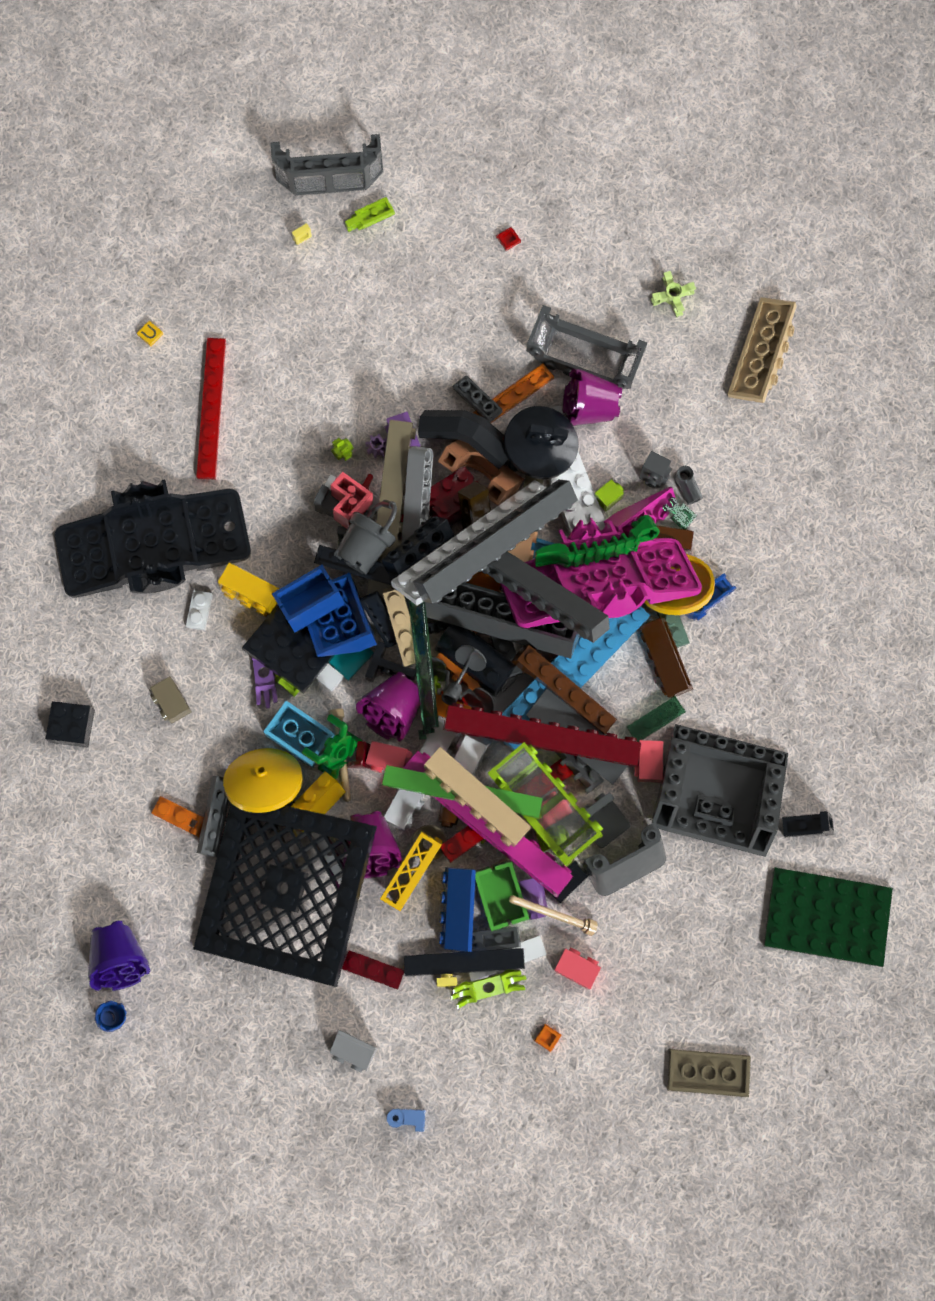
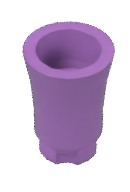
[518,878,548,920]

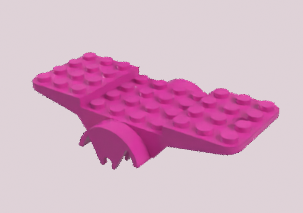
[500,518,702,628]

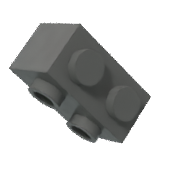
[639,451,672,488]

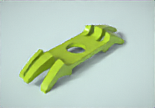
[451,970,527,1008]

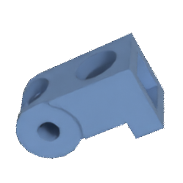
[387,1109,425,1132]

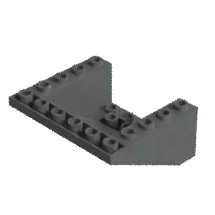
[651,724,789,857]

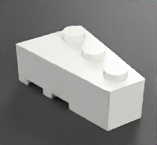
[451,735,491,776]

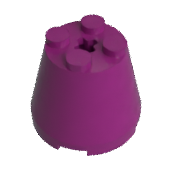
[562,369,622,426]
[356,672,423,742]
[342,811,403,879]

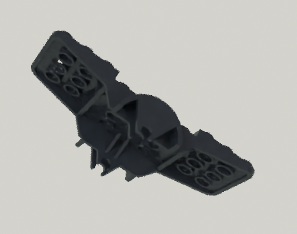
[55,479,251,598]

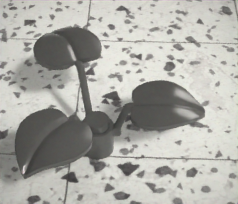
[414,645,494,713]

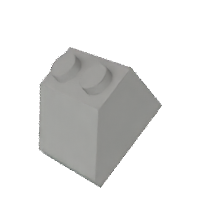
[330,1030,378,1072]

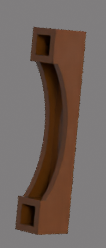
[511,645,617,735]

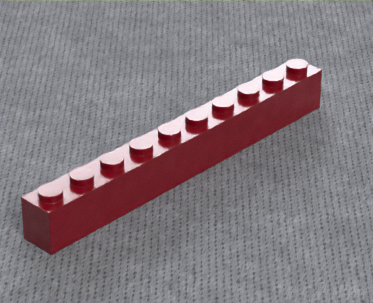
[443,703,641,767]

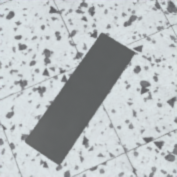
[526,689,627,785]

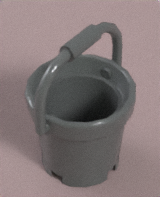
[334,500,397,575]

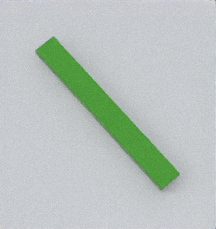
[382,765,543,819]

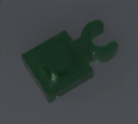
[663,497,697,530]

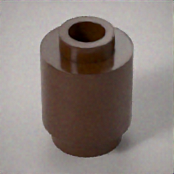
[438,804,458,828]

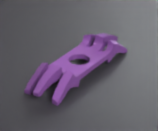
[252,657,278,709]

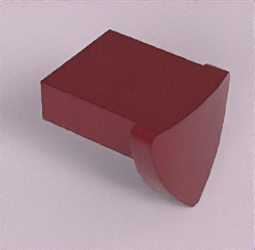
[347,741,371,769]

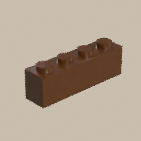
[640,617,694,698]

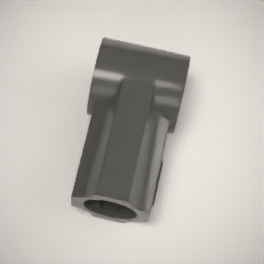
[674,466,703,505]

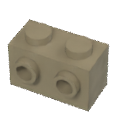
[150,676,192,724]

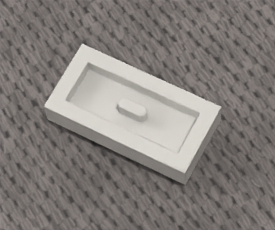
[186,590,213,631]

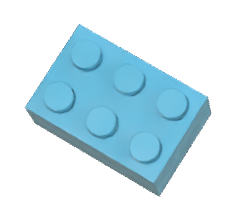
[263,701,335,768]

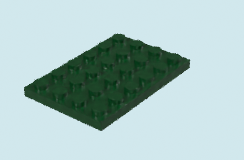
[764,867,893,967]

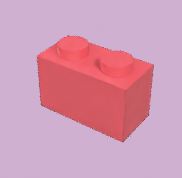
[634,740,663,783]
[365,741,413,773]
[554,947,601,990]

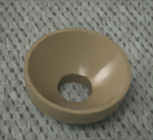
[411,825,447,861]

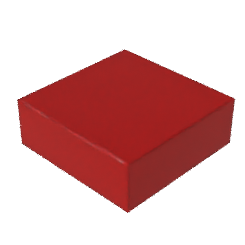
[496,227,521,251]

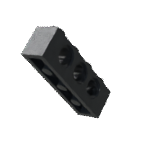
[382,516,454,579]

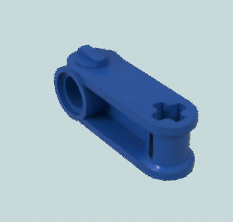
[685,573,736,621]

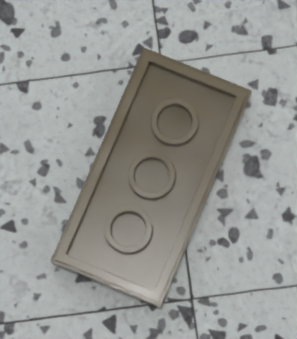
[667,1049,751,1097]

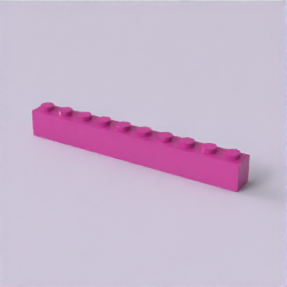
[403,751,573,898]

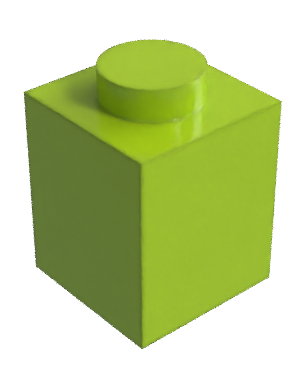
[594,479,624,512]

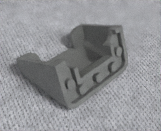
[582,822,666,896]

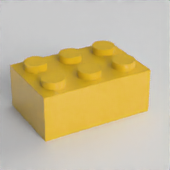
[218,563,280,617]

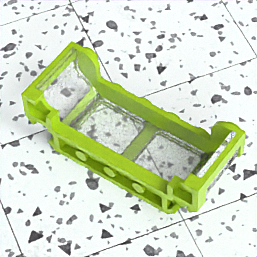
[488,742,603,867]

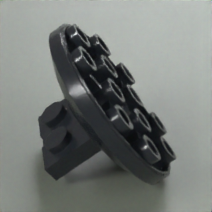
[504,406,579,479]

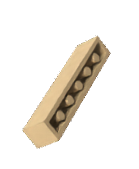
[424,747,531,847]

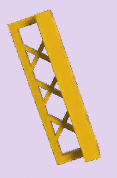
[380,831,442,911]

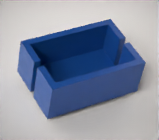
[272,565,345,632]

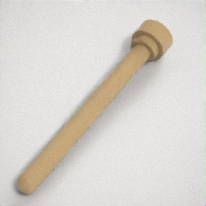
[328,709,351,802]
[509,895,598,936]

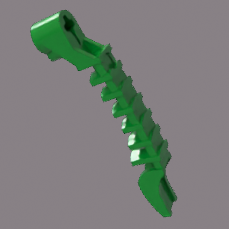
[535,515,660,568]

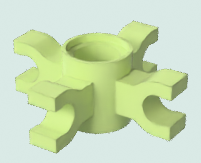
[651,271,696,317]

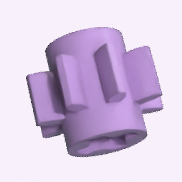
[366,434,387,458]

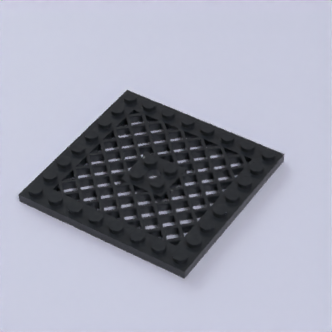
[193,803,377,987]

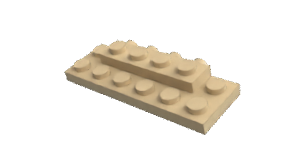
[728,297,797,403]

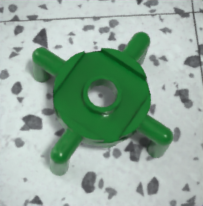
[302,714,362,779]

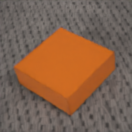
[534,1024,562,1052]

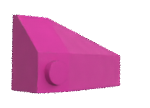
[604,487,677,538]

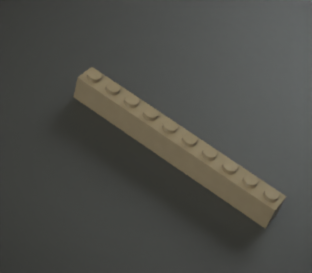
[367,420,416,604]

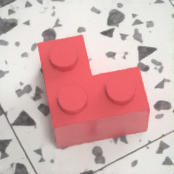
[331,472,373,529]

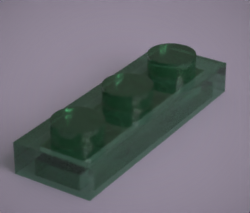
[627,696,686,742]

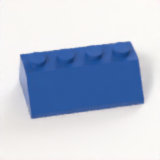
[438,867,476,952]

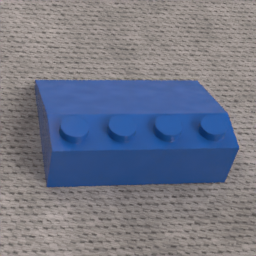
[307,573,377,657]

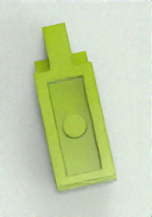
[345,197,395,232]

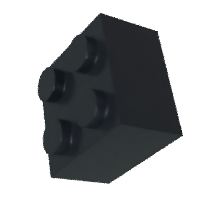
[45,701,95,747]

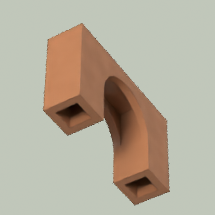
[438,440,524,506]

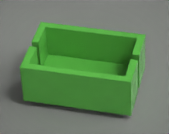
[475,860,529,931]

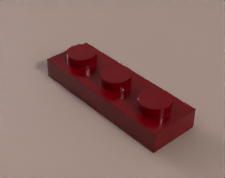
[342,950,405,990]

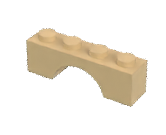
[383,587,423,667]

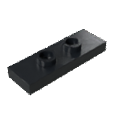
[360,591,397,648]

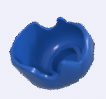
[94,1001,127,1032]

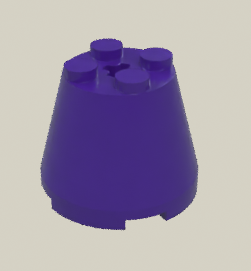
[88,921,150,991]

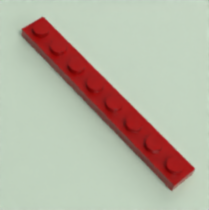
[196,338,226,480]
[439,759,574,863]

